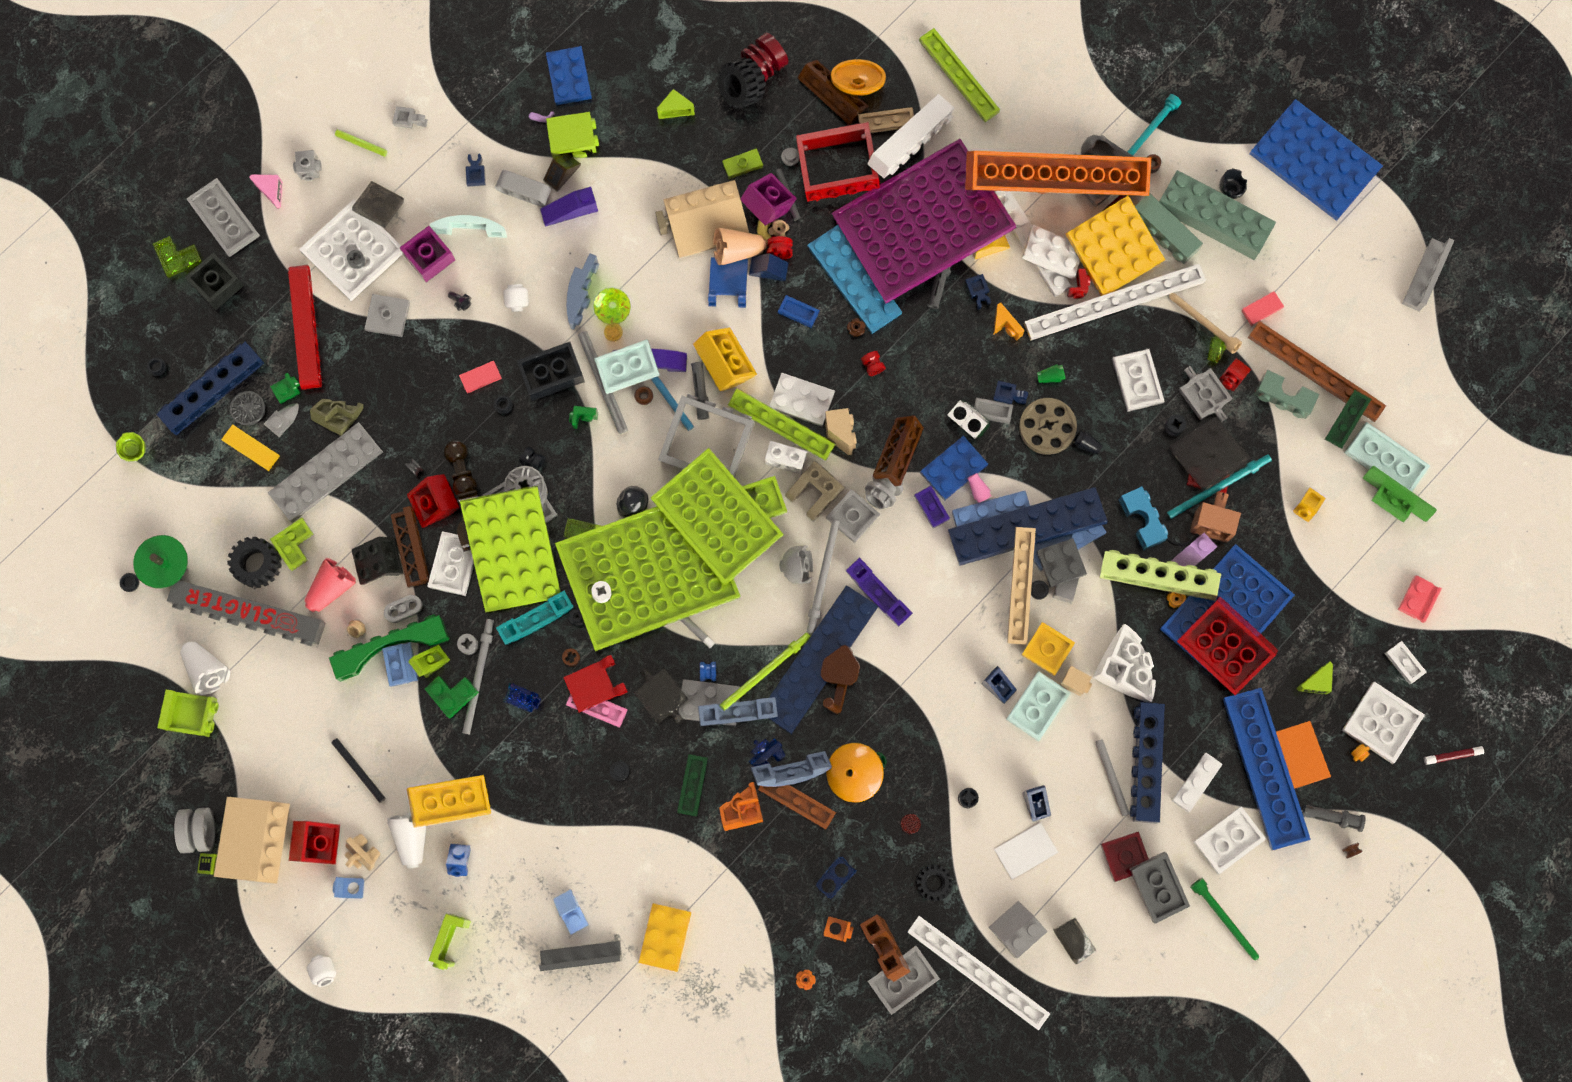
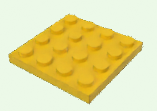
[1065,196,1165,296]

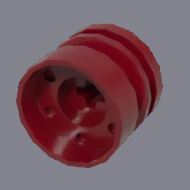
[741,32,789,82]

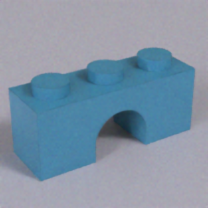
[1119,487,1168,551]

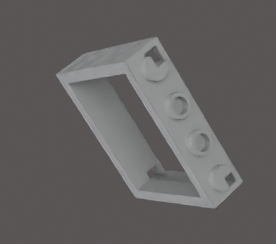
[658,394,755,478]

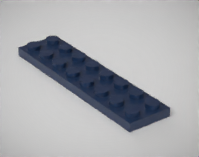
[948,487,1108,566]
[768,585,878,735]

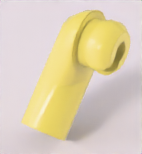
[757,220,771,245]

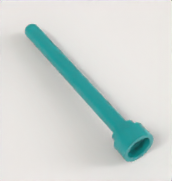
[1127,94,1181,156]

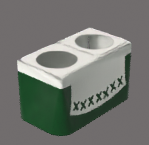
[948,400,990,439]

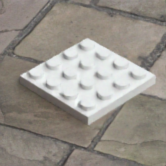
[299,200,402,301]

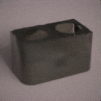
[1053,918,1096,964]

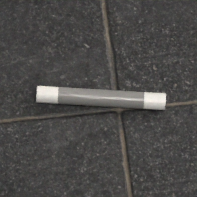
[680,617,715,648]

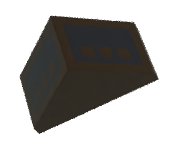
[543,153,581,192]

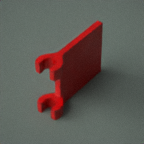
[563,655,628,713]

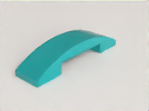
[496,590,574,645]

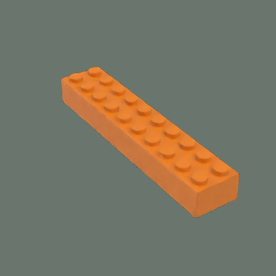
[965,151,1151,196]

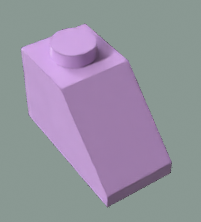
[1171,533,1217,567]

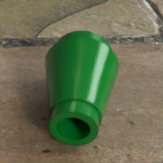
[1037,364,1065,383]

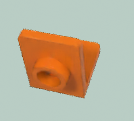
[824,917,854,942]

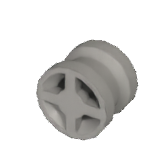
[457,634,479,655]

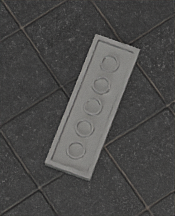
[268,422,383,523]

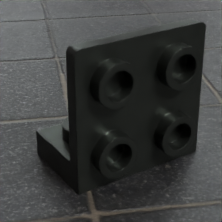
[352,536,403,585]

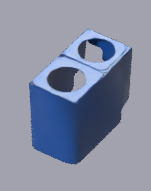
[815,857,856,899]

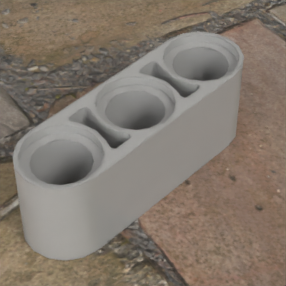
[495,170,551,207]

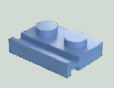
[382,642,418,687]

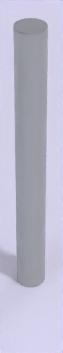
[1096,739,1130,816]

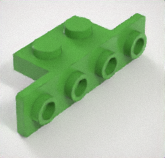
[1363,466,1437,523]

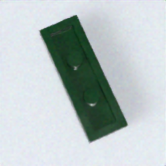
[1324,390,1372,449]
[677,754,708,817]

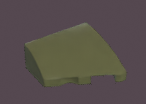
[310,399,364,436]

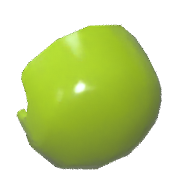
[116,432,146,462]

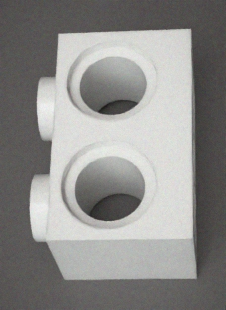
[765,441,807,474]

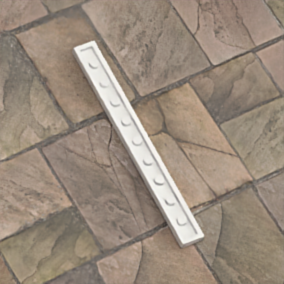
[1024,264,1206,341]

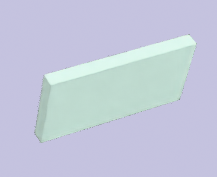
[1344,422,1430,492]

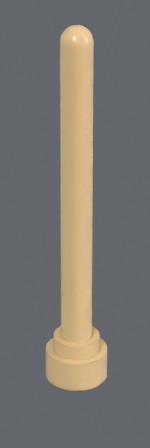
[1169,293,1242,354]

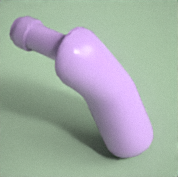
[529,112,555,123]

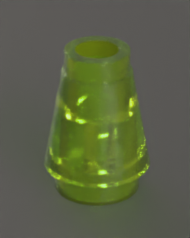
[1207,335,1226,363]

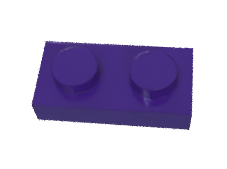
[914,486,950,528]

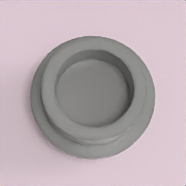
[781,148,800,166]

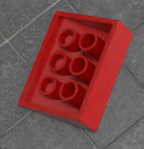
[1177,597,1278,695]

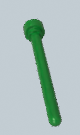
[1190,877,1259,960]

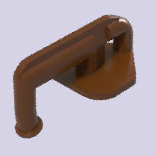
[821,645,860,714]

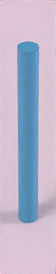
[651,376,694,431]

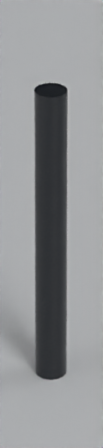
[331,738,386,803]

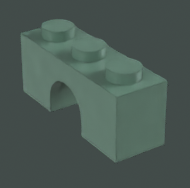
[1254,370,1320,419]

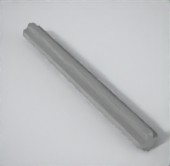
[578,331,628,434]

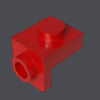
[1067,268,1090,299]

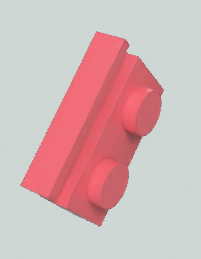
[1398,575,1442,623]

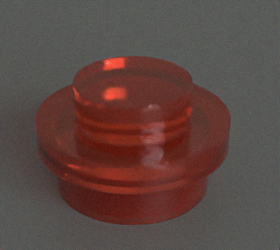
[901,814,921,834]

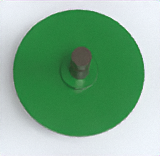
[133,535,188,589]

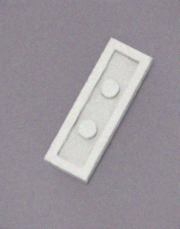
[1172,753,1222,813]

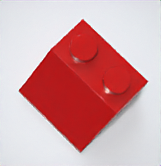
[407,474,460,528]
[288,821,340,865]

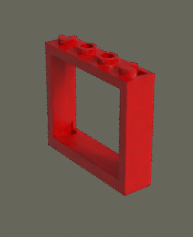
[796,122,880,202]

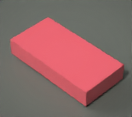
[1241,291,1284,326]
[459,361,502,394]

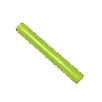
[335,129,387,157]

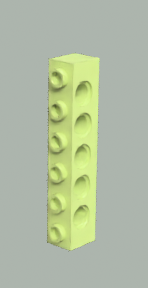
[1100,550,1221,601]

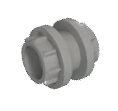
[865,468,903,509]

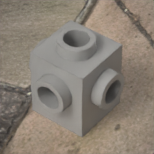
[293,150,322,181]

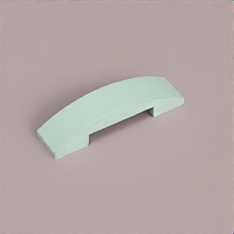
[430,215,507,238]

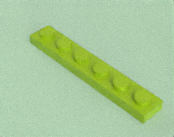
[919,28,1000,122]
[728,388,836,461]

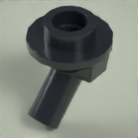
[448,291,472,311]

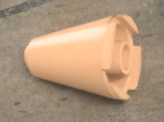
[713,228,766,265]

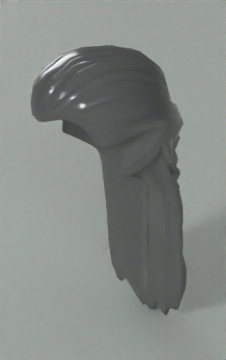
[1081,135,1134,157]

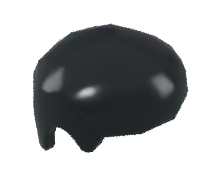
[1219,168,1247,199]

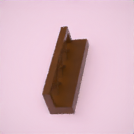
[798,60,869,125]
[873,415,924,486]
[391,506,430,588]

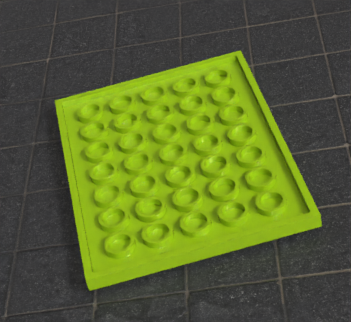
[555,506,740,651]

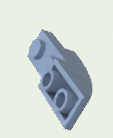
[566,253,599,330]

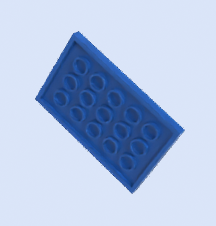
[1249,99,1383,221]
[1160,544,1295,679]

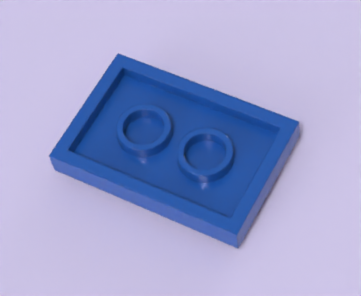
[546,46,592,105]
[920,436,988,501]

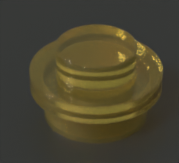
[604,323,623,342]

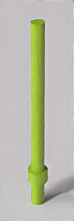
[719,633,811,711]

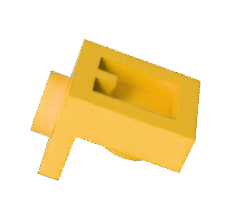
[1293,488,1326,522]

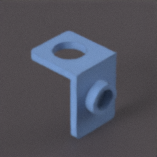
[333,877,364,899]

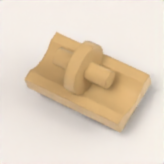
[344,834,380,871]

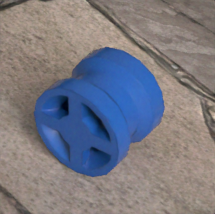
[700,662,716,681]

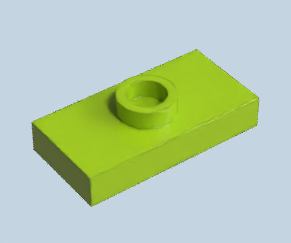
[722,149,763,179]

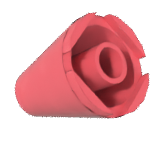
[304,558,356,612]

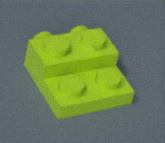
[742,476,787,518]

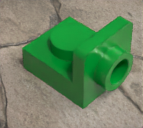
[270,373,301,404]
[569,406,598,429]

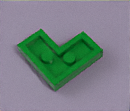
[425,676,479,718]

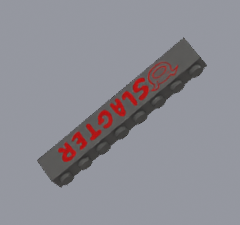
[167,580,326,646]

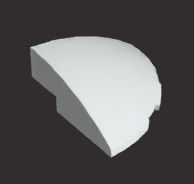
[1093,624,1156,703]

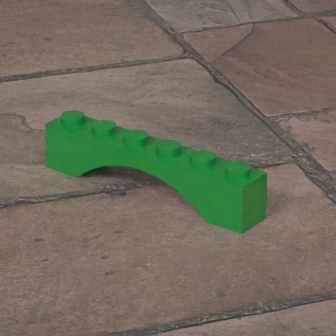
[329,615,450,682]

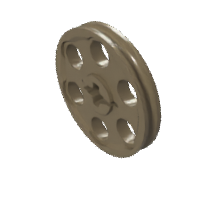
[1019,398,1077,455]

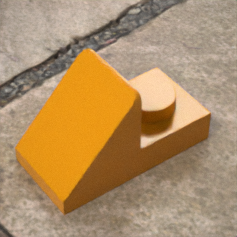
[993,302,1025,340]

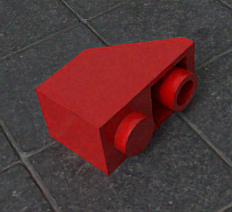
[1219,358,1251,391]

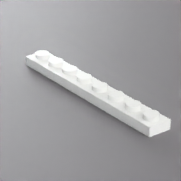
[994,191,1071,297]
[907,916,1050,1030]

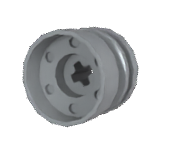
[504,466,548,506]

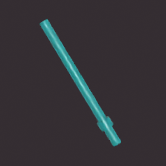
[1167,454,1272,519]

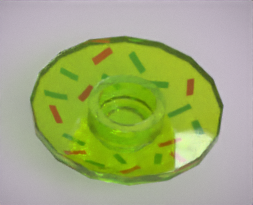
[593,287,631,325]

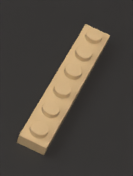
[1007,527,1036,645]

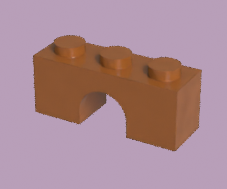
[860,915,911,982]

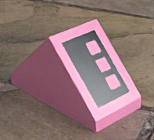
[249,175,283,209]

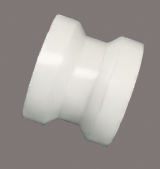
[592,581,611,603]

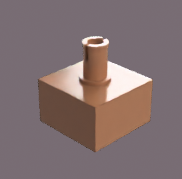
[1190,492,1241,543]

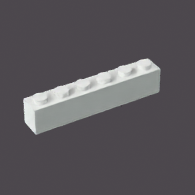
[868,94,955,178]

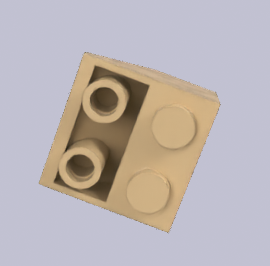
[825,408,856,455]

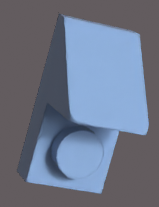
[553,890,589,935]

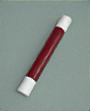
[1424,746,1484,765]

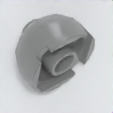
[779,545,813,584]

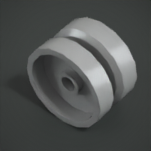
[174,808,215,853]

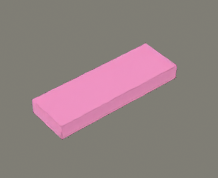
[566,694,628,728]

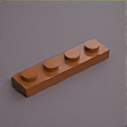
[758,785,836,830]

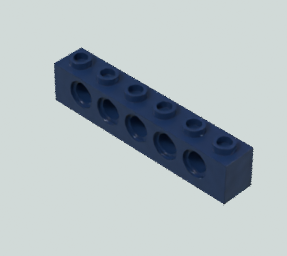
[156,341,264,435]
[1130,702,1165,824]

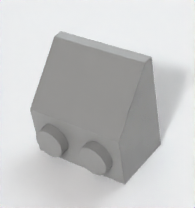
[989,901,1048,958]

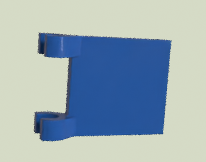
[708,257,748,308]

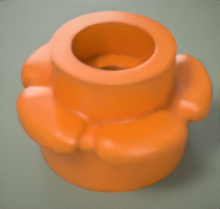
[796,970,816,990]

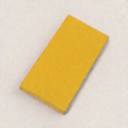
[406,775,491,828]

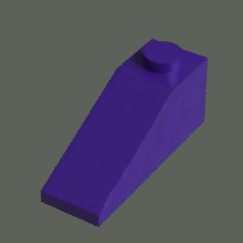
[540,186,598,227]

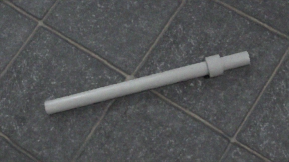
[807,520,840,633]
[462,619,494,735]

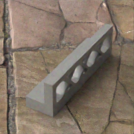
[1402,238,1454,311]

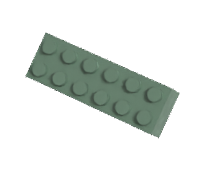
[1159,170,1276,260]

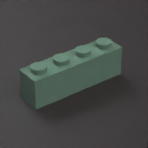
[1135,193,1203,264]

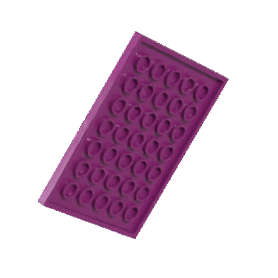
[832,138,1016,304]

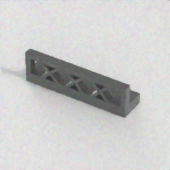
[539,941,622,971]

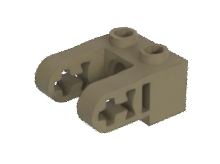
[785,461,846,521]

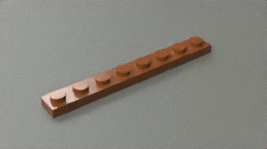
[1248,321,1387,422]

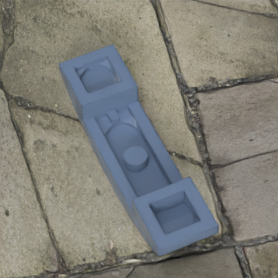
[698,697,778,726]
[751,751,832,787]

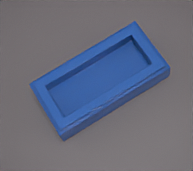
[778,295,820,328]

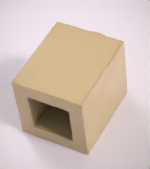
[1060,666,1092,696]

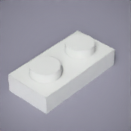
[1384,641,1426,685]

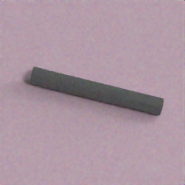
[775,168,801,221]

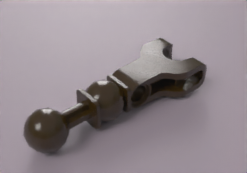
[444,440,478,552]

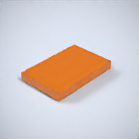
[1276,721,1331,789]

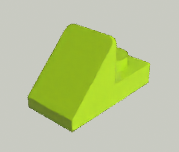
[408,645,450,678]

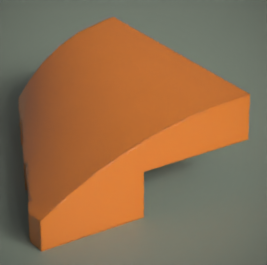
[719,782,763,831]

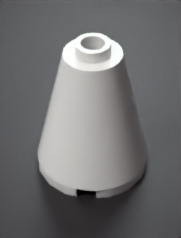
[180,642,230,696]
[387,813,427,868]

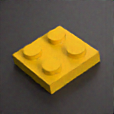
[1022,622,1075,676]

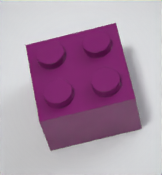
[740,173,797,226]
[400,226,455,283]

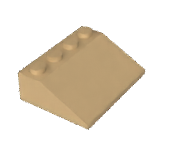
[663,180,749,258]
[213,797,290,884]

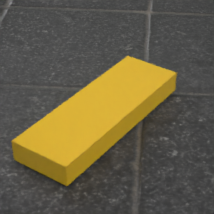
[221,424,280,471]

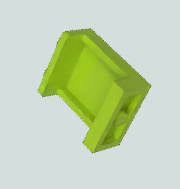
[546,112,599,159]
[158,690,219,737]
[428,914,471,970]

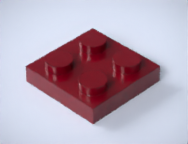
[1100,831,1149,882]

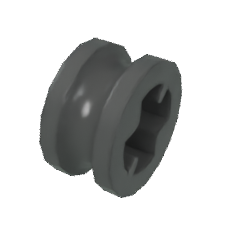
[347,250,365,269]
[405,458,424,477]

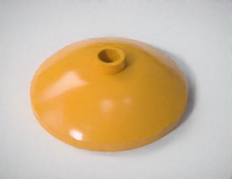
[831,59,886,95]
[826,743,884,802]

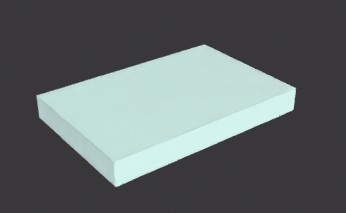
[594,340,660,394]
[1006,671,1071,742]

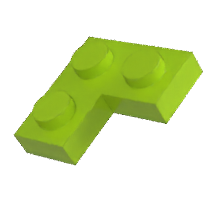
[270,518,314,571]

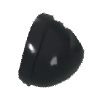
[616,486,648,518]

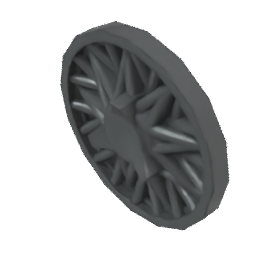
[229,391,266,426]

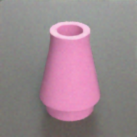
[967,473,991,503]

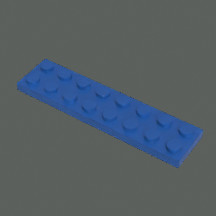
[1223,688,1311,851]

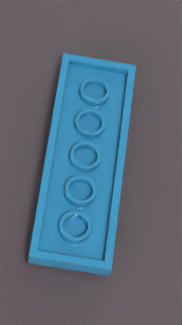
[807,225,902,334]

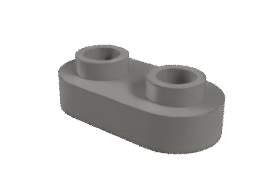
[384,595,423,623]

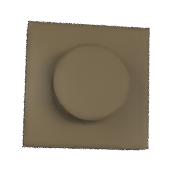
[655,210,670,235]

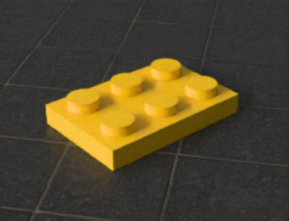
[638,903,692,972]

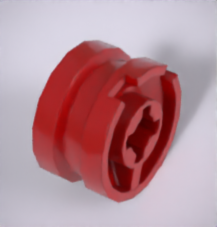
[767,236,793,259]

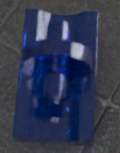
[503,683,541,713]
[748,738,785,767]

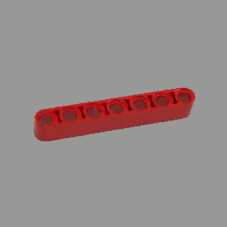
[288,264,322,390]

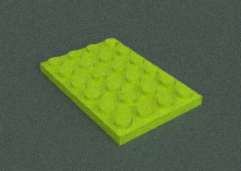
[651,448,784,585]
[460,485,561,613]

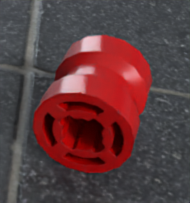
[861,351,886,377]

